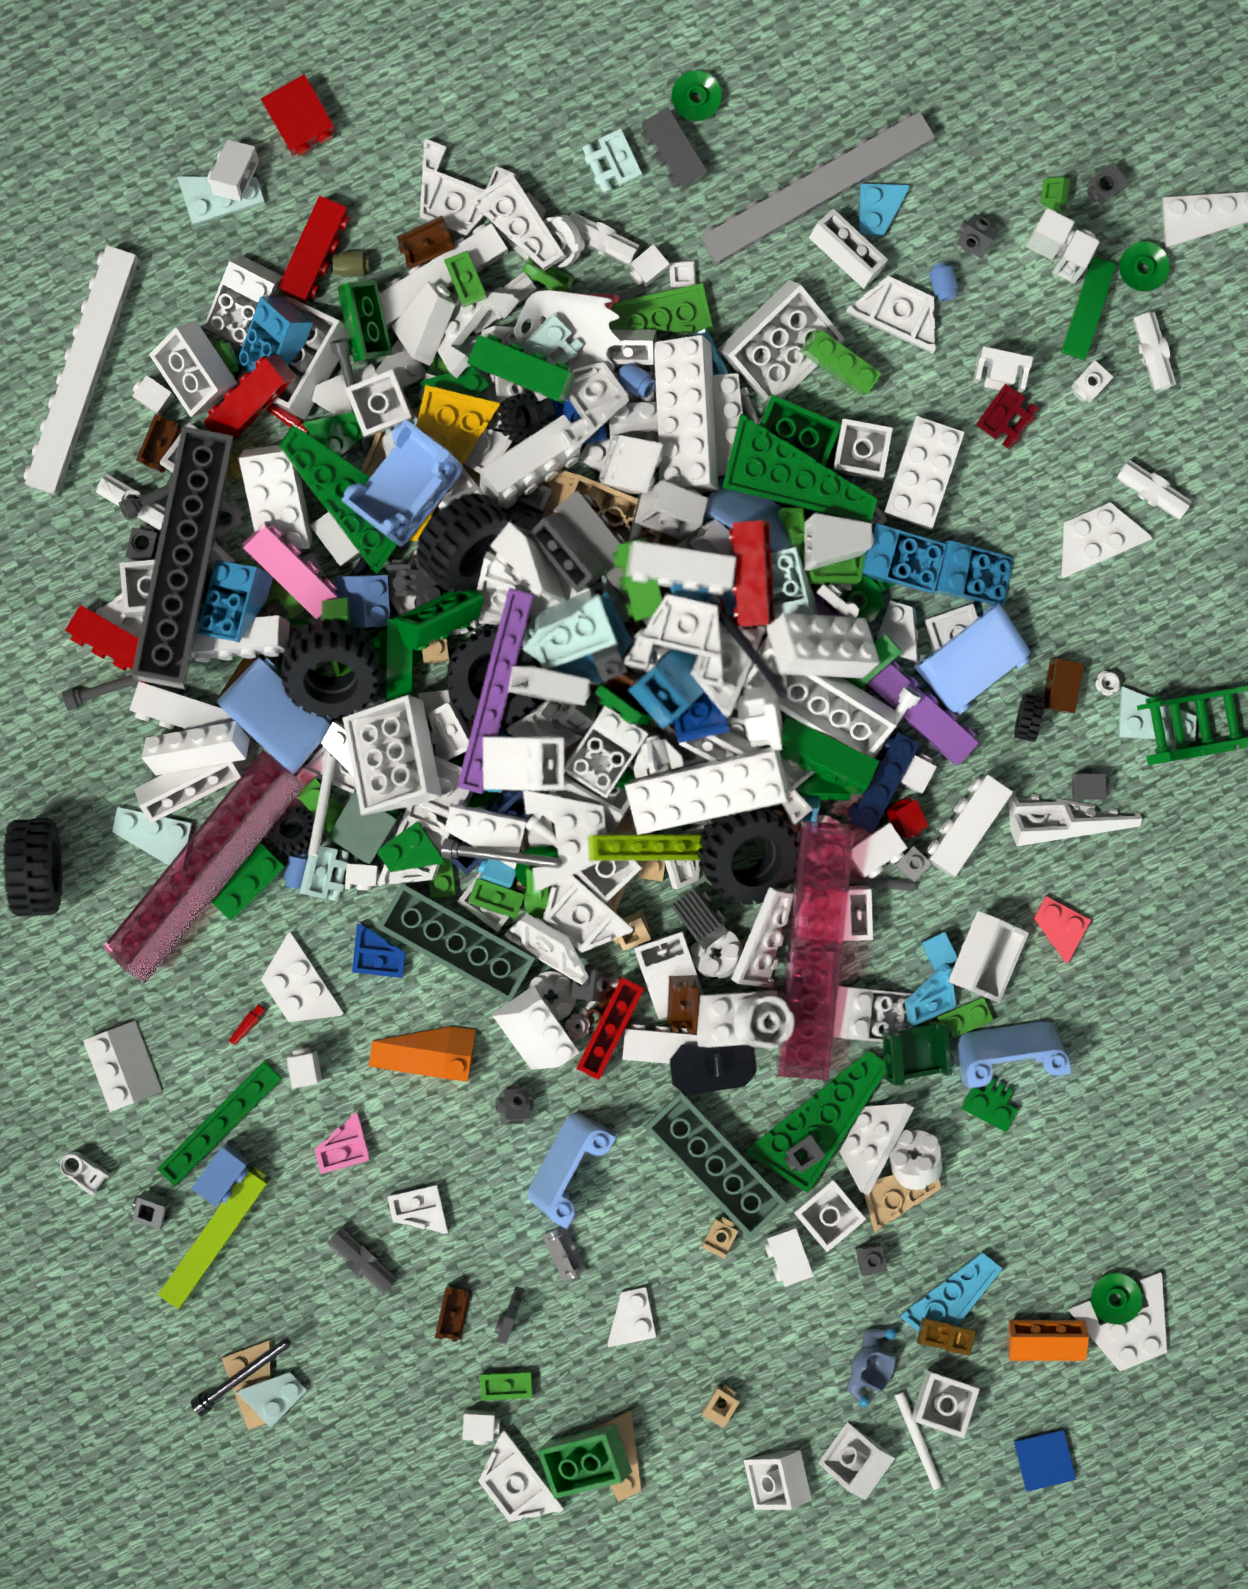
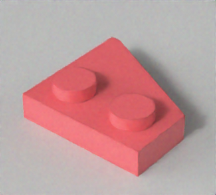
[1033,896,1091,963]

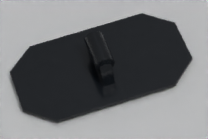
[669,1042,756,1095]

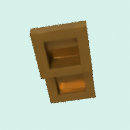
[916,1317,976,1356]

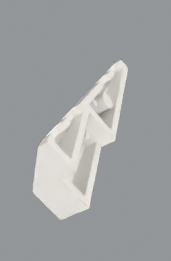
[1009,790,1142,846]

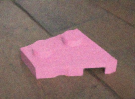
[314,1113,371,1174]

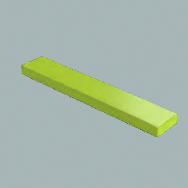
[588,835,705,861]

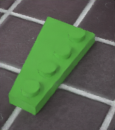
[609,283,714,334]

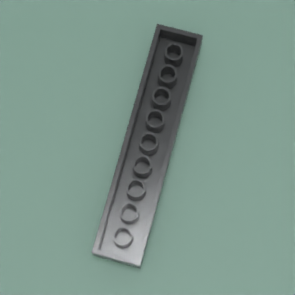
[131,426,234,689]

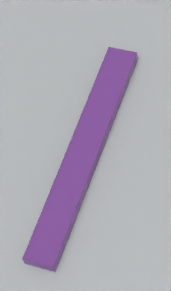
[457,588,534,794]

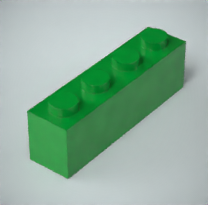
[467,333,576,404]
[779,716,879,795]

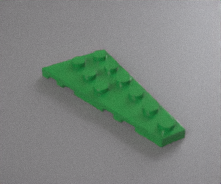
[722,413,877,523]
[278,425,397,574]
[744,1051,885,1193]

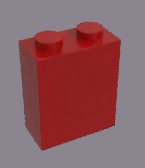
[260,74,336,156]

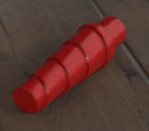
[267,403,309,434]
[229,1004,266,1045]

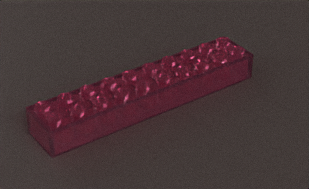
[103,750,305,983]
[776,821,854,1081]

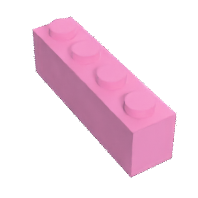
[243,522,338,619]

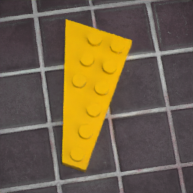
[410,385,501,541]

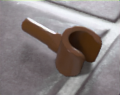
[586,991,613,1024]

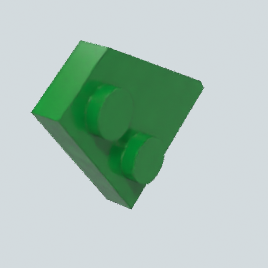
[797,773,852,801]

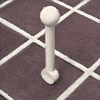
[578,976,619,1017]

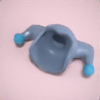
[847,1328,896,1407]

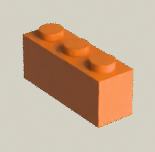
[1007,1320,1089,1361]

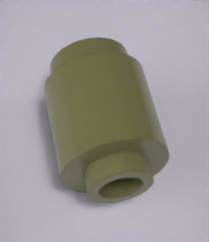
[333,251,370,277]

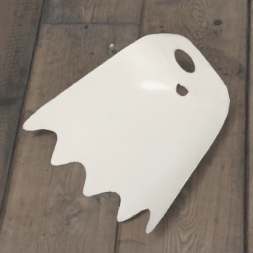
[514,290,619,373]

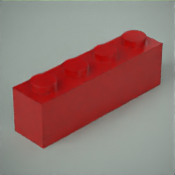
[278,195,351,304]
[203,354,297,441]
[729,521,775,627]
[65,605,147,684]
[576,977,644,1080]

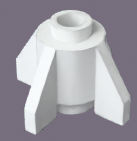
[633,735,685,778]

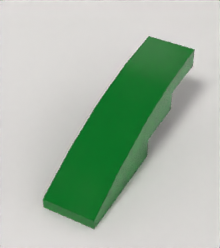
[1061,256,1116,361]
[386,619,413,702]

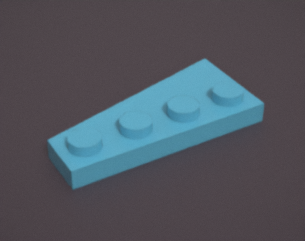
[899,1252,1003,1349]

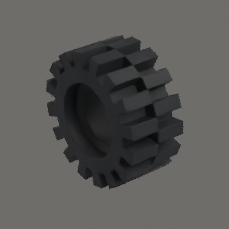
[496,393,546,442]
[1014,693,1045,742]
[269,807,314,857]

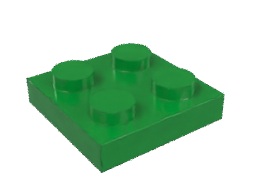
[595,685,654,726]

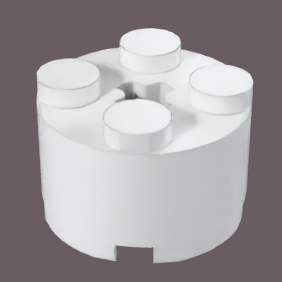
[734,996,794,1048]
[890,1130,943,1190]

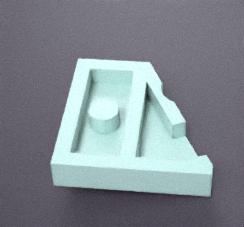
[236,1372,307,1428]

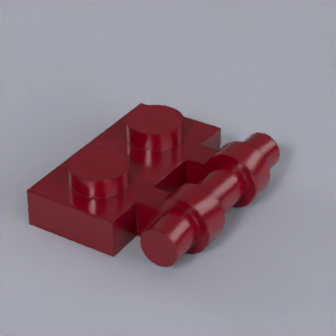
[975,384,1039,450]

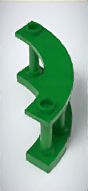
[1137,681,1248,766]

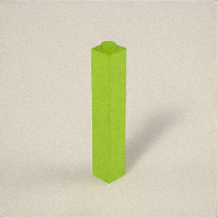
[158,1166,269,1309]

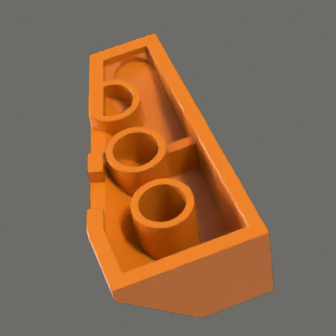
[369,1026,476,1082]

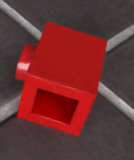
[885,797,928,839]

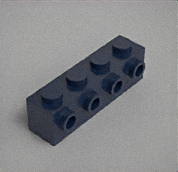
[847,732,920,834]
[449,790,532,875]

